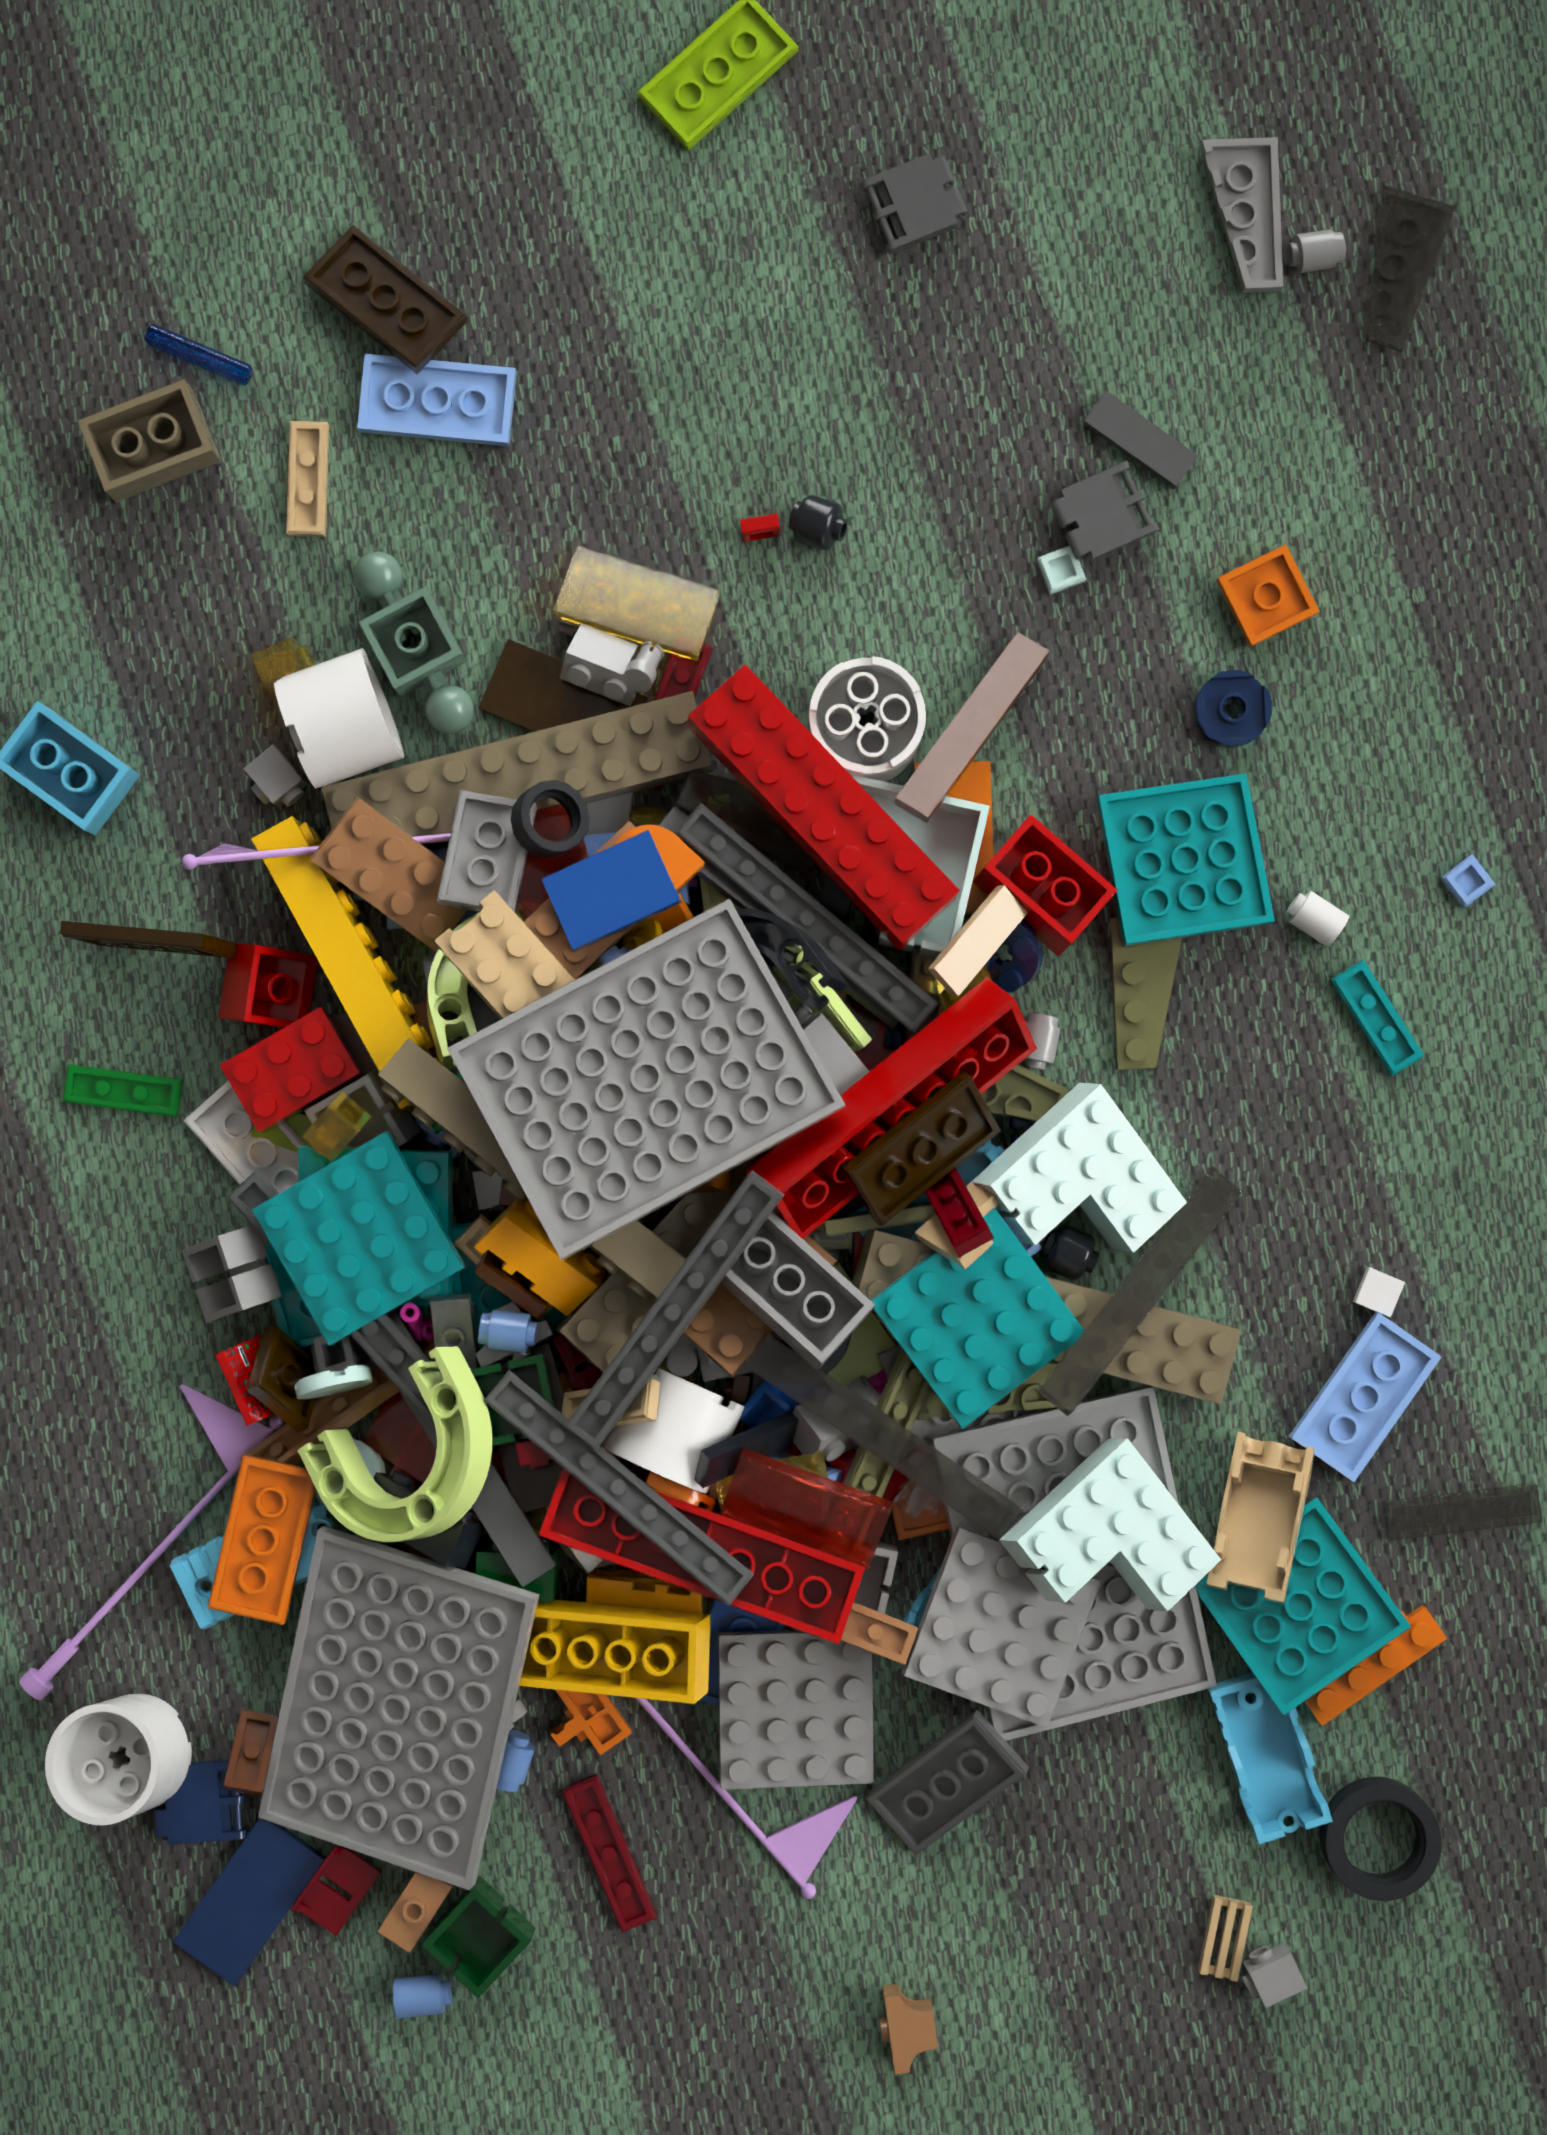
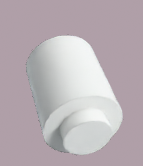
[1287,891,1349,947]

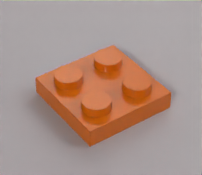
[1216,544,1320,648]

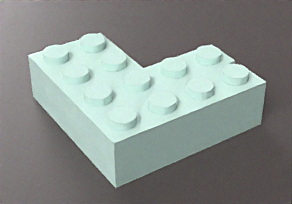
[850,774,990,958]
[971,1083,1187,1253]
[999,1438,1221,1612]

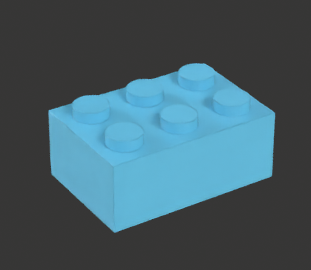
[0,701,140,836]

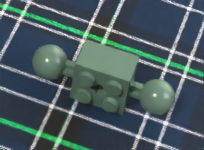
[354,551,474,734]

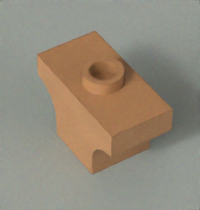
[377,1871,453,1953]
[879,1984,938,2075]

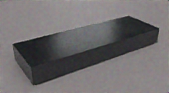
[694,1411,799,1488]

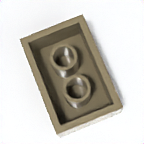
[78,379,222,502]

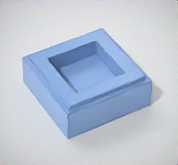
[1440,854,1496,908]

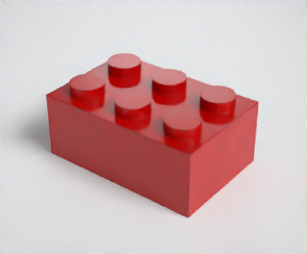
[972,814,1117,956]
[220,1007,364,1133]

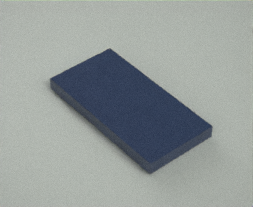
[173,1818,326,1986]

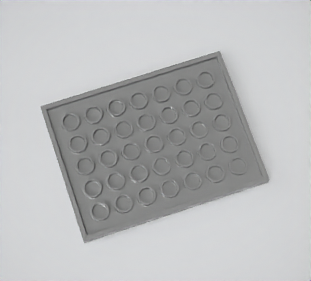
[447,899,845,1261]
[930,1385,1217,1741]
[258,1526,540,1890]

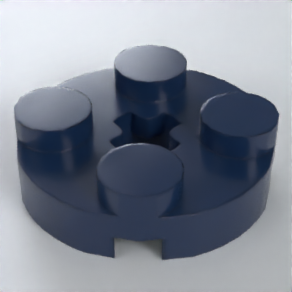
[1194,670,1272,748]
[975,919,1043,993]

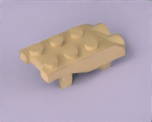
[434,890,575,1020]
[1206,1432,1314,1604]

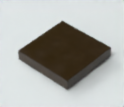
[247,1325,316,1433]

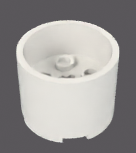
[274,648,404,789]
[808,657,926,782]
[600,1368,745,1494]
[45,1694,192,1825]

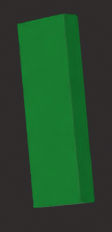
[63,1064,183,1117]

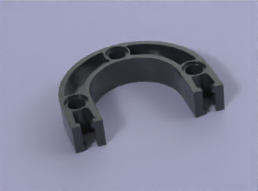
[736,909,848,1011]

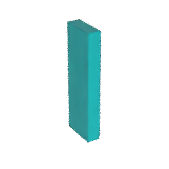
[1329,960,1425,1076]

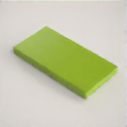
[637,0,799,151]

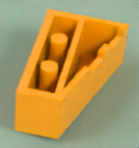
[474,1197,607,1316]
[586,1569,703,1613]

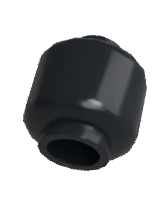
[789,495,848,550]
[1040,1224,1100,1280]

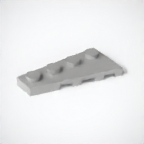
[1200,137,1283,293]

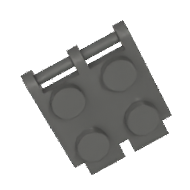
[860,153,968,254]
[1050,461,1160,562]

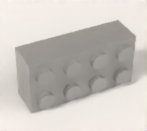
[720,1212,875,1371]

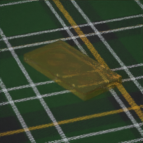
[553,546,721,661]

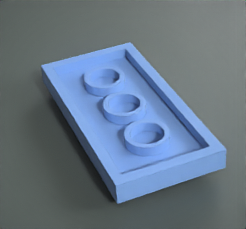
[357,354,517,447]
[1289,1312,1441,1482]

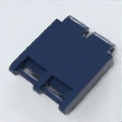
[153,1759,247,1844]

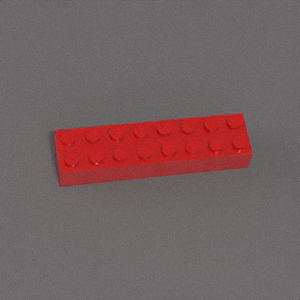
[688,664,960,951]
[746,977,1037,1239]
[539,1468,865,1644]

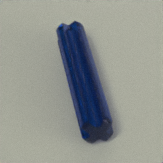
[145,324,253,385]

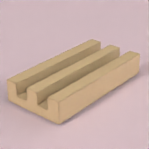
[1198,1895,1253,1982]

